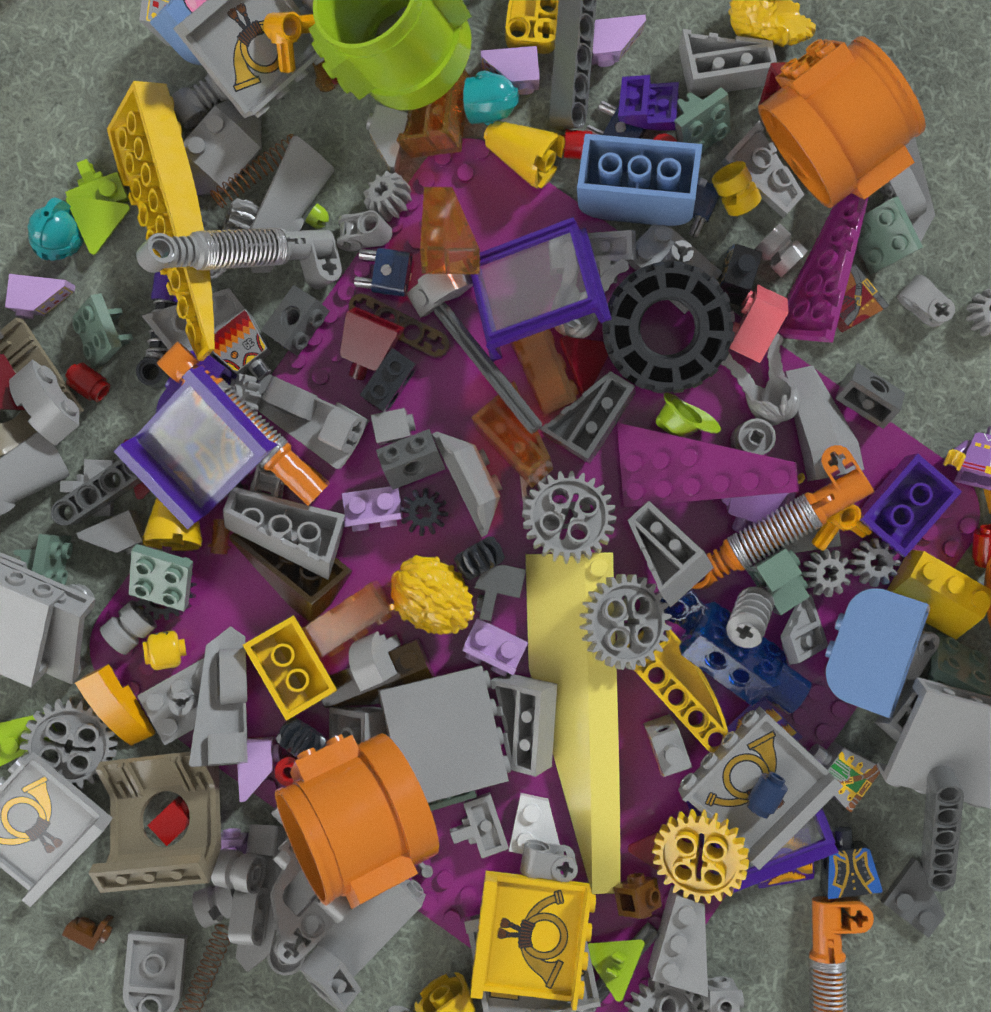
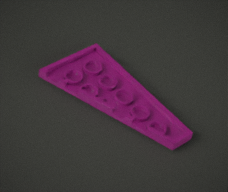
[777,193,869,343]
[617,423,799,507]

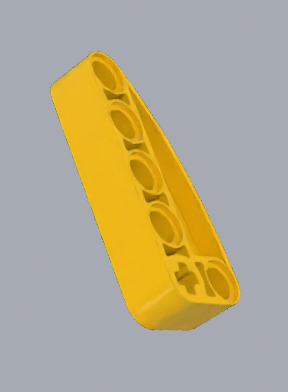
[505,0,559,54]
[627,629,728,753]

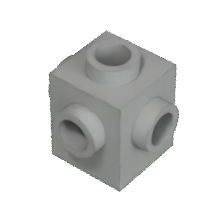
[701,976,744,1012]

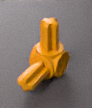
[263,11,315,73]
[812,504,872,551]

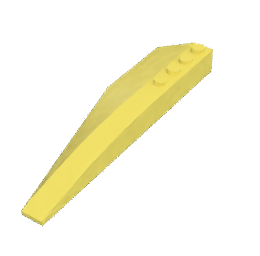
[525,552,620,894]

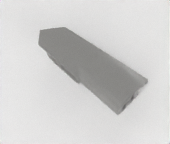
[250,136,335,273]
[880,137,935,242]
[256,374,365,469]
[0,432,70,515]
[189,626,248,767]
[228,824,288,972]

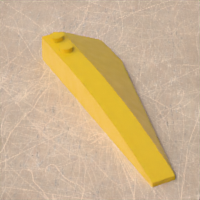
[107,81,215,361]

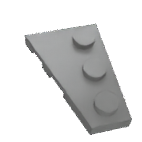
[721,121,804,218]
[142,288,245,351]

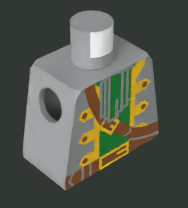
[809,742,880,812]

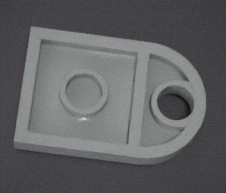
[123,930,188,1012]

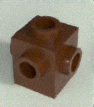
[613,873,662,919]

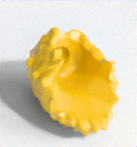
[728,0,816,47]
[391,555,475,635]

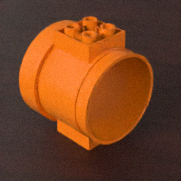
[758,36,926,208]
[275,733,439,909]

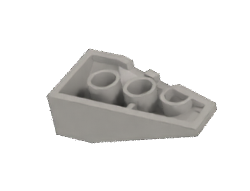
[784,366,864,481]

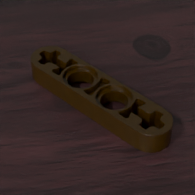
[348,293,450,359]

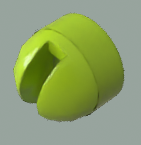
[305,203,329,229]

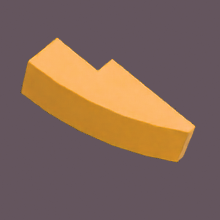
[75,664,156,746]

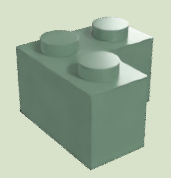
[746,548,810,615]

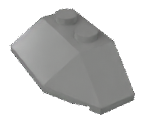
[183,100,262,196]
[432,432,502,537]

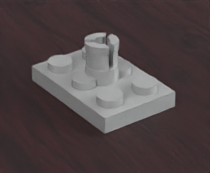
[625,225,722,314]
[137,658,204,746]

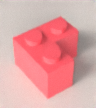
[729,284,788,363]

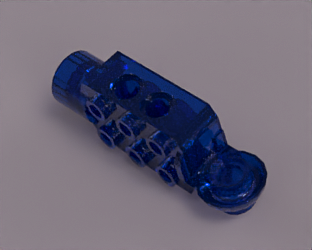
[658,588,812,715]

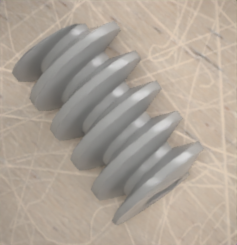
[726,587,775,648]

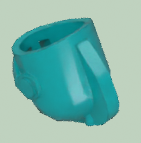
[463,71,519,125]
[27,197,84,261]

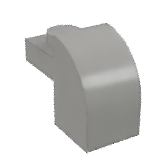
[406,259,473,318]
[349,631,401,692]

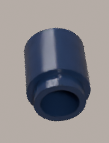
[747,772,788,819]

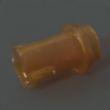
[312,60,336,92]
[208,519,231,555]

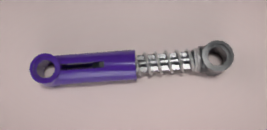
[136,271,178,389]

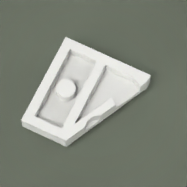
[509,793,560,854]

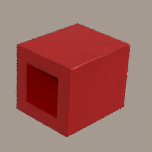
[147,796,190,846]

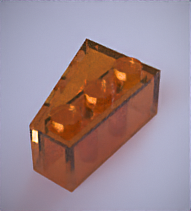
[396,69,470,158]
[420,187,480,274]
[511,329,579,417]
[471,381,553,488]
[302,580,394,657]

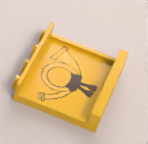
[470,870,596,1011]

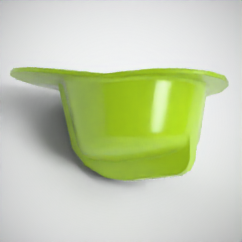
[656,392,721,437]

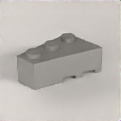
[490,673,557,777]

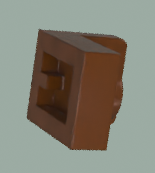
[62,914,114,951]

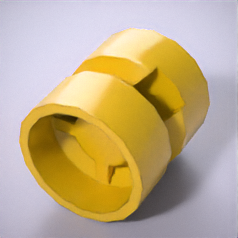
[712,161,762,216]

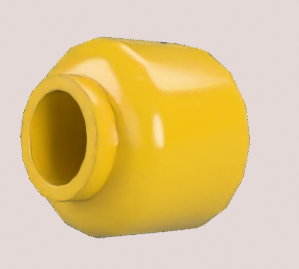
[143,631,187,670]

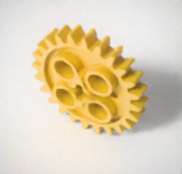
[652,809,749,903]

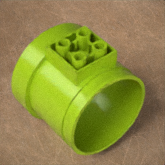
[309,0,472,110]

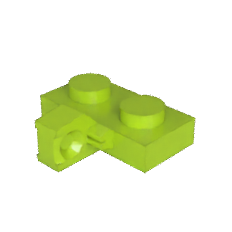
[65,159,129,203]

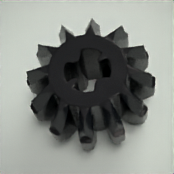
[400,488,448,536]
[454,536,505,580]
[276,717,327,757]

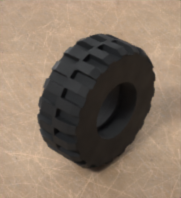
[602,261,735,393]

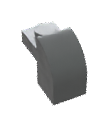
[475,565,526,621]

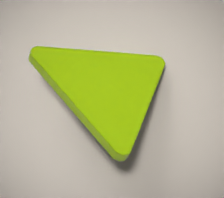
[66,196,130,255]
[587,939,645,1002]

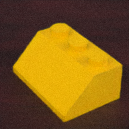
[887,550,991,639]
[243,615,337,721]

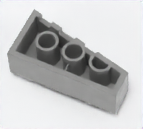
[223,487,345,579]

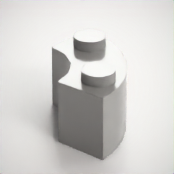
[9,359,79,446]

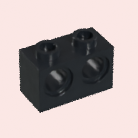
[360,348,418,412]

